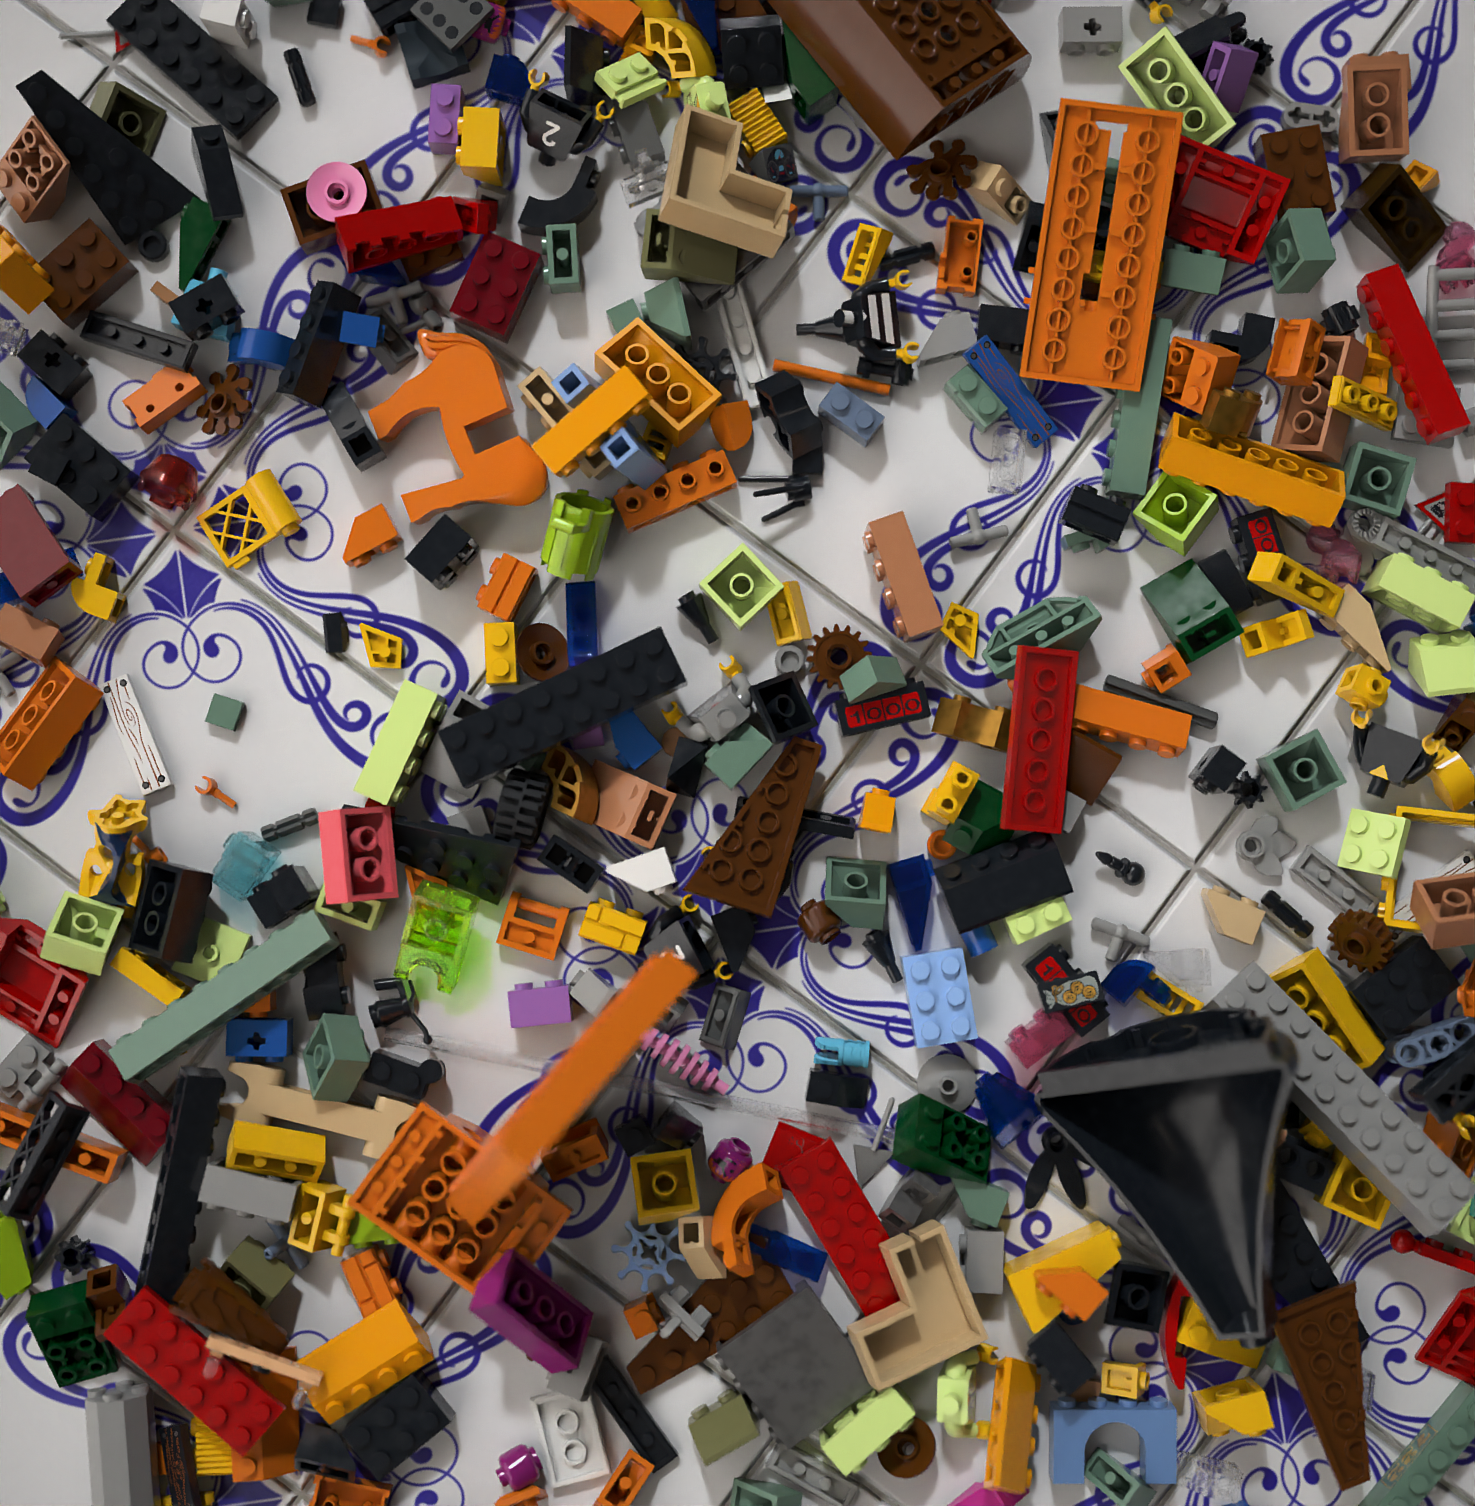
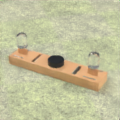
[203,1332,323,1410]

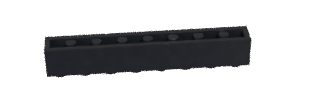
[134,1066,226,1306]

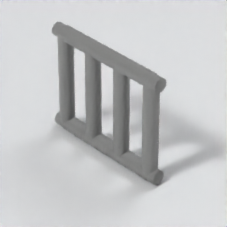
[1426,265,1475,372]

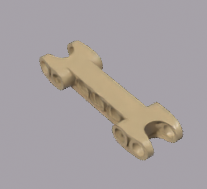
[218,1060,419,1159]

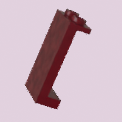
[0,484,83,608]

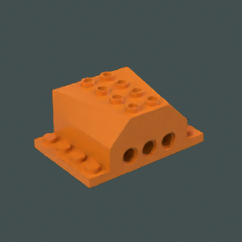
[347,1100,573,1295]

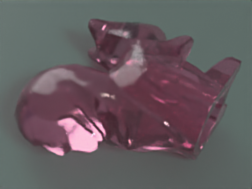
[1435,221,1475,294]
[1303,524,1362,585]

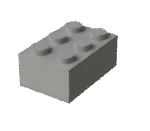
[198,1156,307,1225]

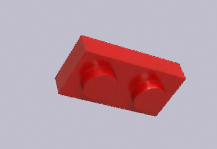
[1444,482,1475,545]

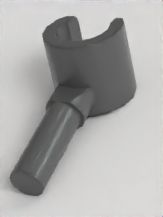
[400,310,443,335]

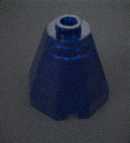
[974,1071,1043,1150]

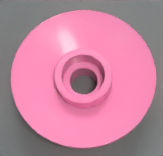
[306,162,367,222]

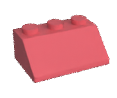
[318,806,399,905]

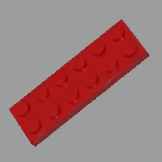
[1000,645,1079,834]
[778,1137,901,1317]
[102,1285,286,1457]

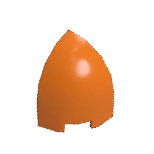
[709,400,753,451]

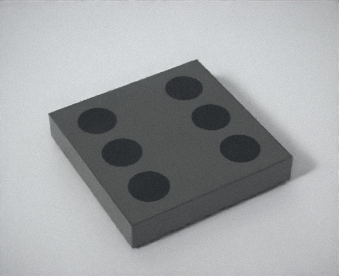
[410,0,495,53]

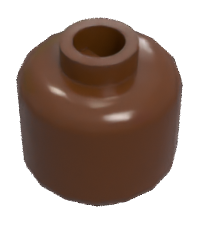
[797,899,842,945]

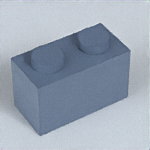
[818,382,885,447]

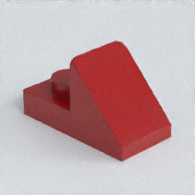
[453,196,498,234]

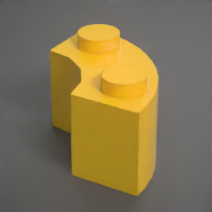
[644,18,717,79]

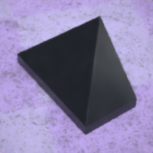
[666,736,708,798]

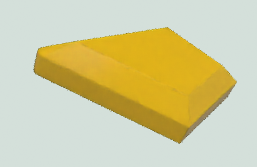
[940,602,979,659]
[359,623,403,669]

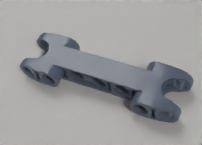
[1381,1013,1475,1068]

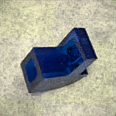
[1101,960,1172,1009]

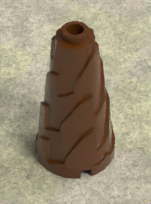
[168,1257,290,1355]

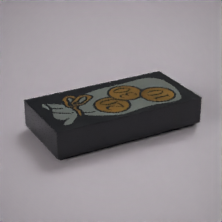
[1037,970,1105,1016]

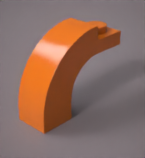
[711,1162,784,1278]

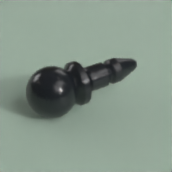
[1095,851,1145,886]

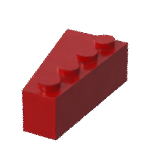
[334,196,463,274]

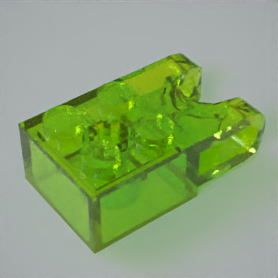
[394,879,481,995]

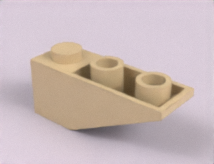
[1316,583,1392,674]

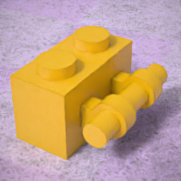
[287,1179,356,1257]

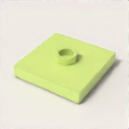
[171,917,252,982]

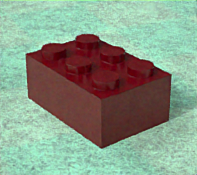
[449,231,544,344]

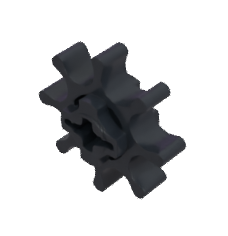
[674,336,739,404]

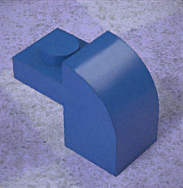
[227,328,295,370]

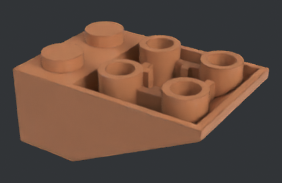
[0,115,70,223]
[592,759,678,850]

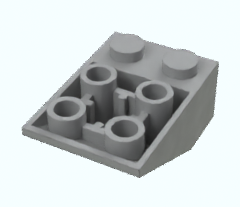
[419,690,489,799]

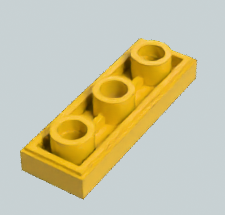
[1328,375,1398,431]

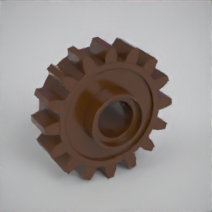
[806,624,872,691]
[1327,909,1396,973]

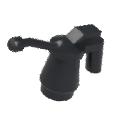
[368,976,433,1045]

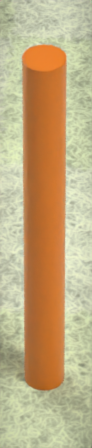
[772,359,891,396]

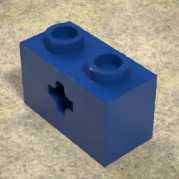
[226,1017,294,1062]

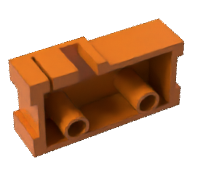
[935,215,984,298]
[122,366,208,435]
[309,1474,393,1506]

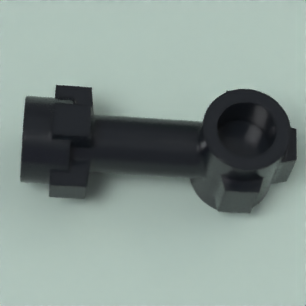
[856,356,914,387]

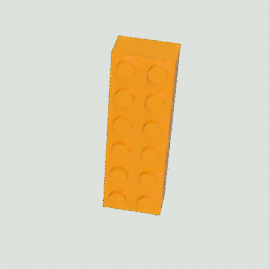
[1158,412,1346,528]

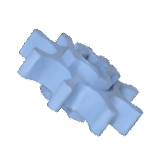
[611,1221,686,1293]

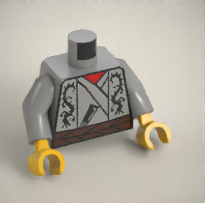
[661,655,753,742]

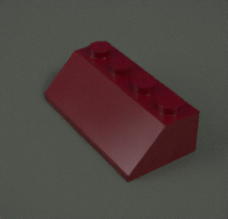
[60,1039,172,1167]

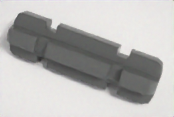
[260,808,319,842]

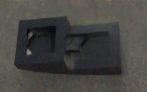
[1198,549,1254,615]

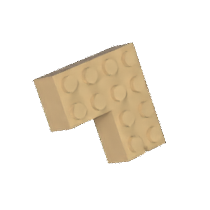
[658,104,793,259]
[846,1219,989,1392]

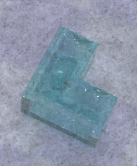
[212,831,282,902]

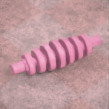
[640,1028,730,1095]

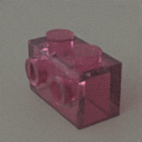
[1004,1008,1075,1069]

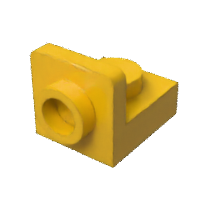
[1101,1360,1150,1399]

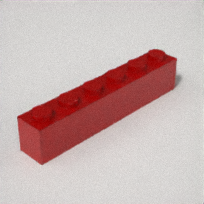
[1356,264,1471,445]

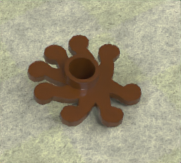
[906,139,978,201]
[196,364,253,436]

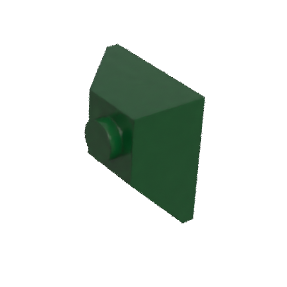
[942,779,1016,855]

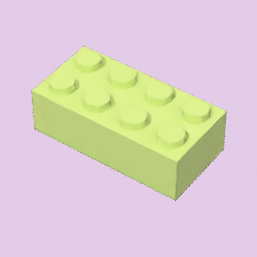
[353,679,447,807]

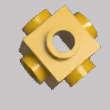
[1335,663,1391,712]

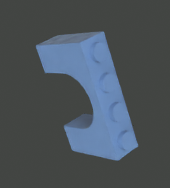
[551,362,668,490]
[1049,1396,1177,1484]

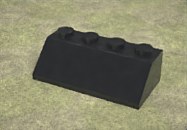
[933,832,1073,935]

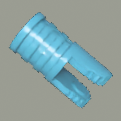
[814,1037,870,1068]

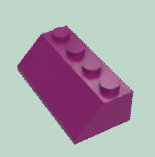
[469,1248,594,1374]

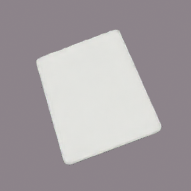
[761,74,793,103]

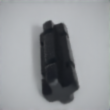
[283,48,316,107]
[879,242,936,272]
[1261,890,1314,939]

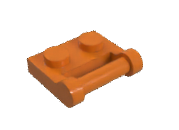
[496,891,570,961]

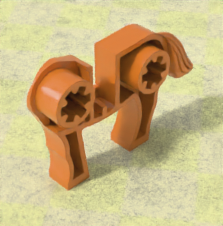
[368,329,549,525]

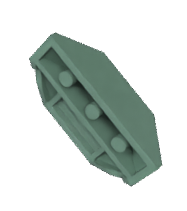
[982,596,1102,679]

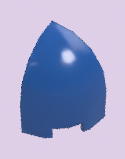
[25,375,79,429]

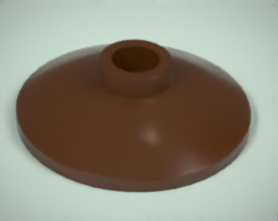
[515,623,570,682]
[877,1416,936,1479]

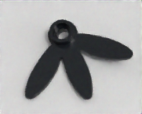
[1024,1125,1094,1209]

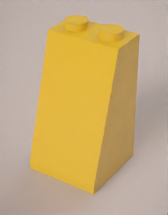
[1003,1220,1122,1334]

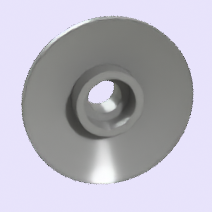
[917,1054,977,1112]

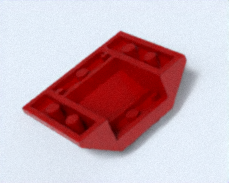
[1165,135,1291,265]
[0,918,89,1049]
[1414,1286,1475,1386]

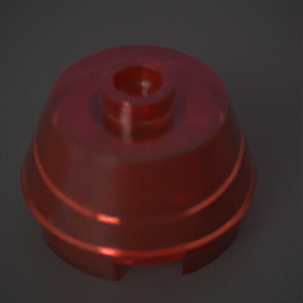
[138,454,198,511]

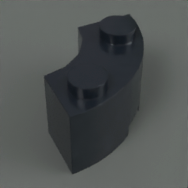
[755,370,823,460]
[302,932,351,1021]

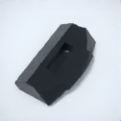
[322,612,349,653]

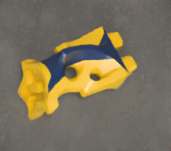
[78,794,148,918]

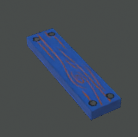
[961,335,1058,448]

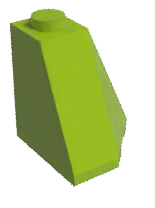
[0,1211,34,1300]

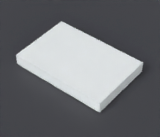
[530,1391,612,1490]

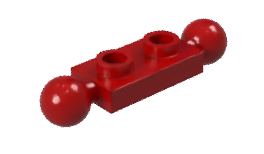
[1390,1229,1475,1275]

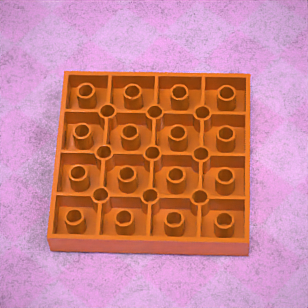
[445,948,698,1226]

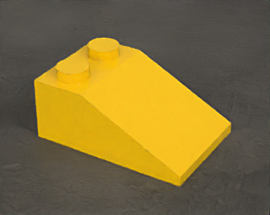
[1177,1296,1266,1369]

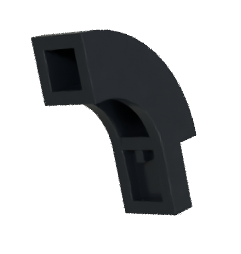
[517,156,601,236]

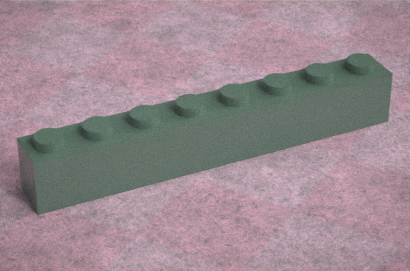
[108,909,341,1084]

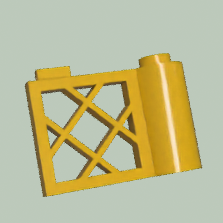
[196,469,302,570]

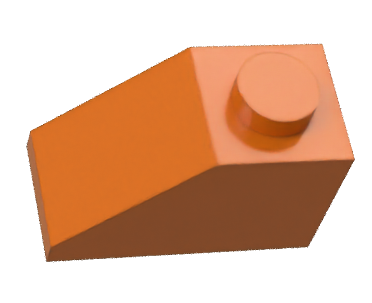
[593,1449,655,1506]

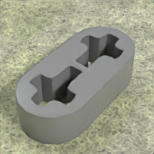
[1280,102,1340,137]

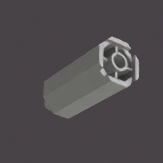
[85,1380,161,1506]

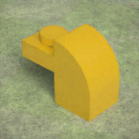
[71,552,126,624]
[1239,608,1315,658]
[1427,739,1475,812]

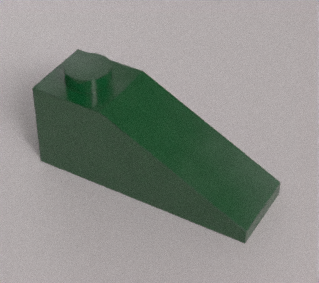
[179,196,232,293]

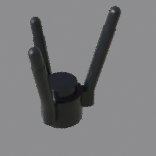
[738,474,812,522]

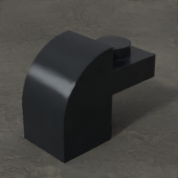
[1205,312,1275,366]

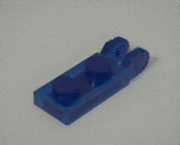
[749,1223,828,1283]

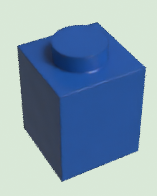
[339,311,385,349]

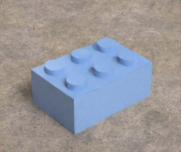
[900,946,978,1048]

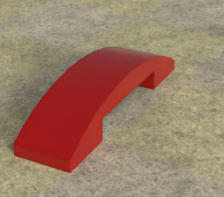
[1159,1272,1192,1390]

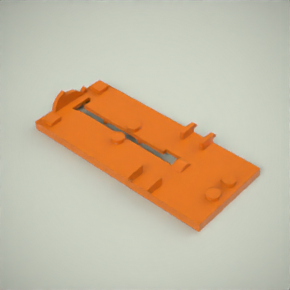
[1019,98,1184,392]

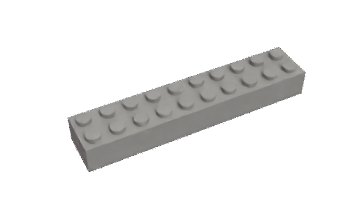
[1202,960,1475,1238]

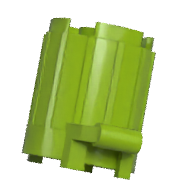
[540,489,614,581]

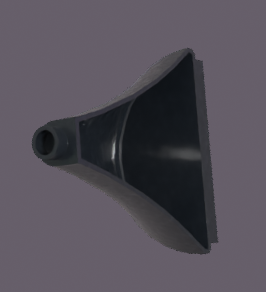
[1034,1008,1300,1349]

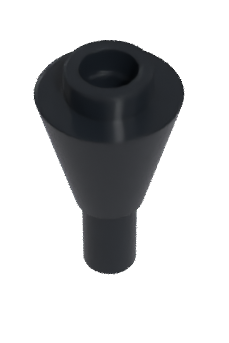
[796,316,845,342]
[676,590,719,644]
[862,929,903,983]

